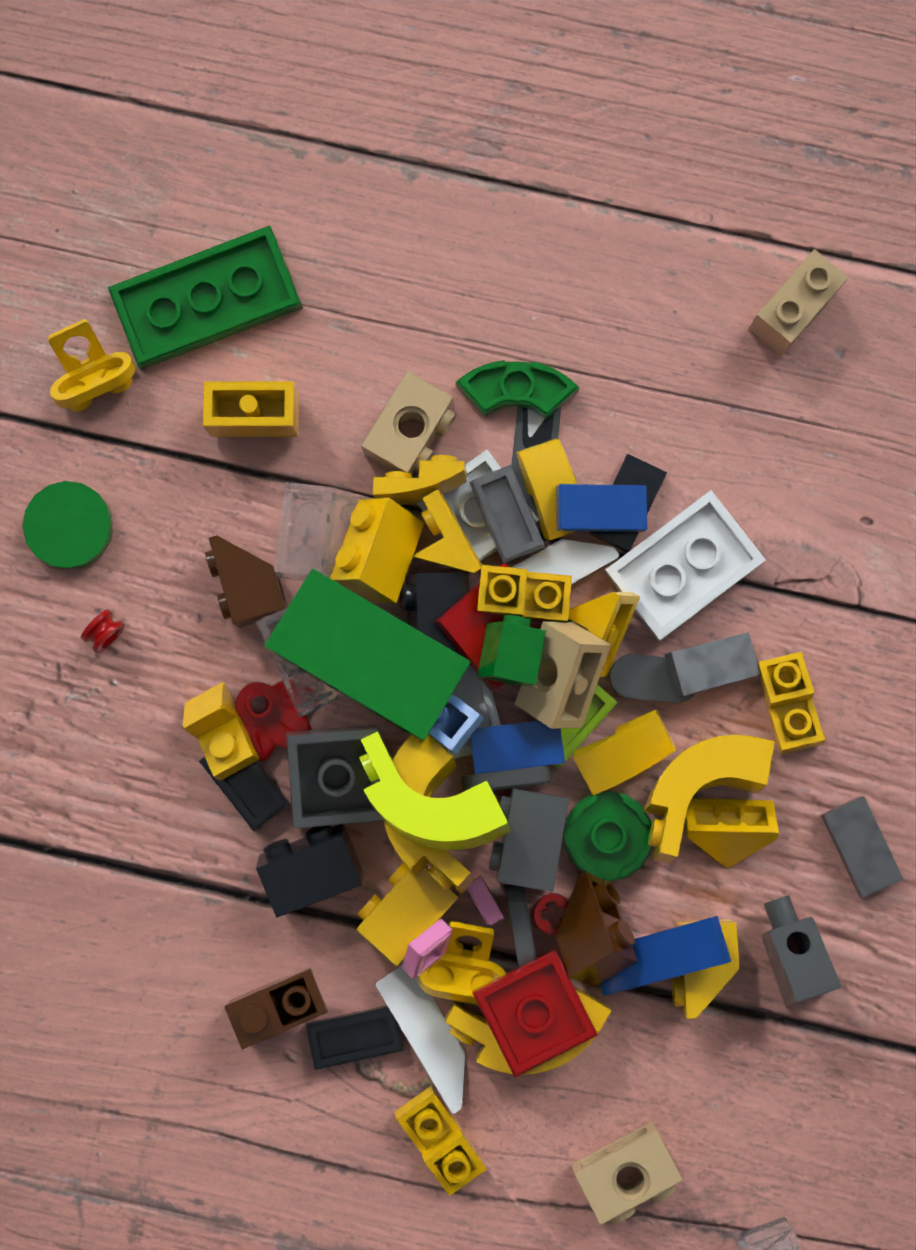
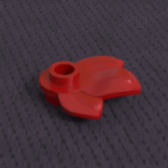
[235,679,319,761]

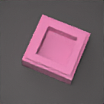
[467,875,504,925]
[402,919,452,979]

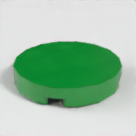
[22,481,113,569]
[563,791,652,881]

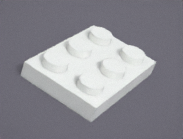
[604,490,766,642]

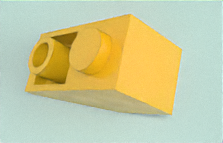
[672,919,739,1019]

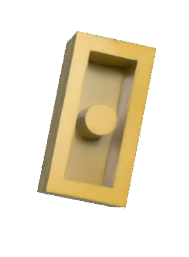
[203,381,299,437]
[330,498,424,603]
[356,863,459,966]

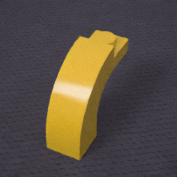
[384,734,474,894]
[644,735,775,864]
[445,985,611,1075]

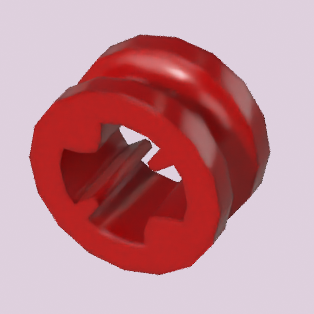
[80,609,125,654]
[533,893,569,935]

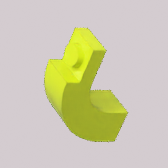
[359,731,511,850]

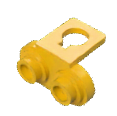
[48,319,136,412]
[417,921,506,1005]

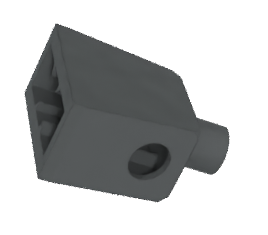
[761,895,842,1006]

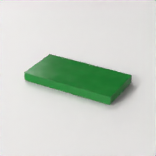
[108,225,303,370]
[264,568,471,742]

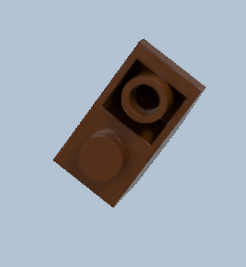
[205,535,288,628]
[556,871,638,987]
[224,968,328,1049]

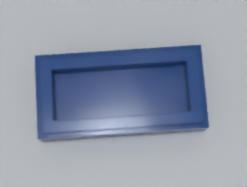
[556,484,648,532]
[470,721,565,774]

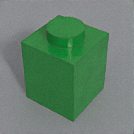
[477,615,546,686]

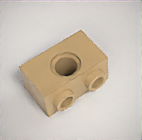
[748,249,849,357]
[362,370,457,475]
[515,622,611,729]
[572,1121,683,1225]

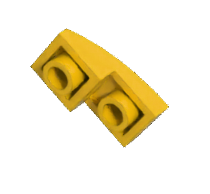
[516,438,577,541]
[373,455,467,505]
[477,565,572,622]
[758,651,825,755]
[573,710,676,796]
[394,1086,487,1196]

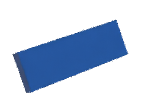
[600,916,731,996]

